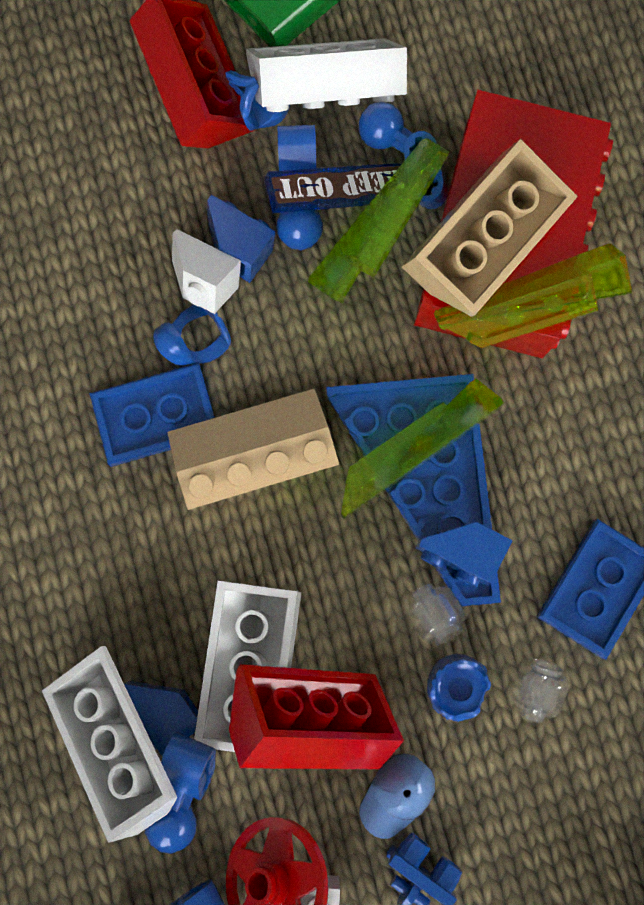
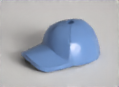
[359,754,435,839]

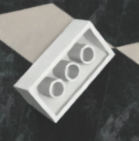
[246,38,407,112]
[194,581,301,752]
[42,646,177,843]

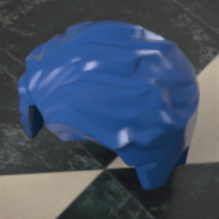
[427,653,491,722]

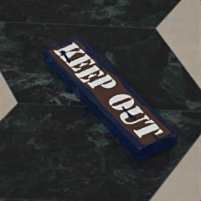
[264,163,410,213]

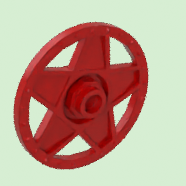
[226,817,328,905]

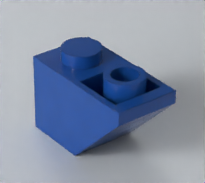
[207,195,275,283]
[415,522,513,588]
[124,681,198,756]

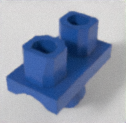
[386,832,462,905]

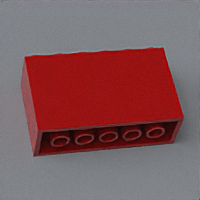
[414,89,614,359]

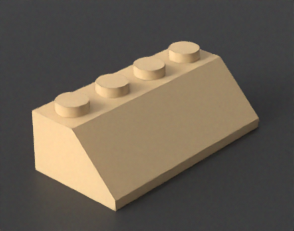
[402,139,578,317]
[167,389,339,510]

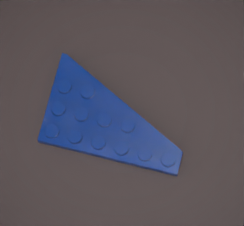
[326,374,501,606]

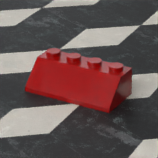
[129,0,257,149]
[229,664,404,769]

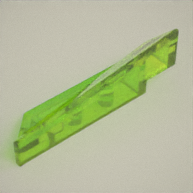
[308,138,450,303]
[434,244,632,348]
[340,378,505,519]

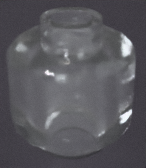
[407,583,466,645]
[511,659,569,722]

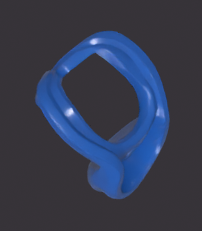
[225,70,290,131]
[153,305,231,365]

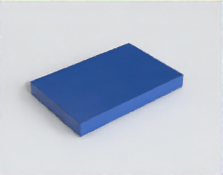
[89,363,215,467]
[536,519,644,660]

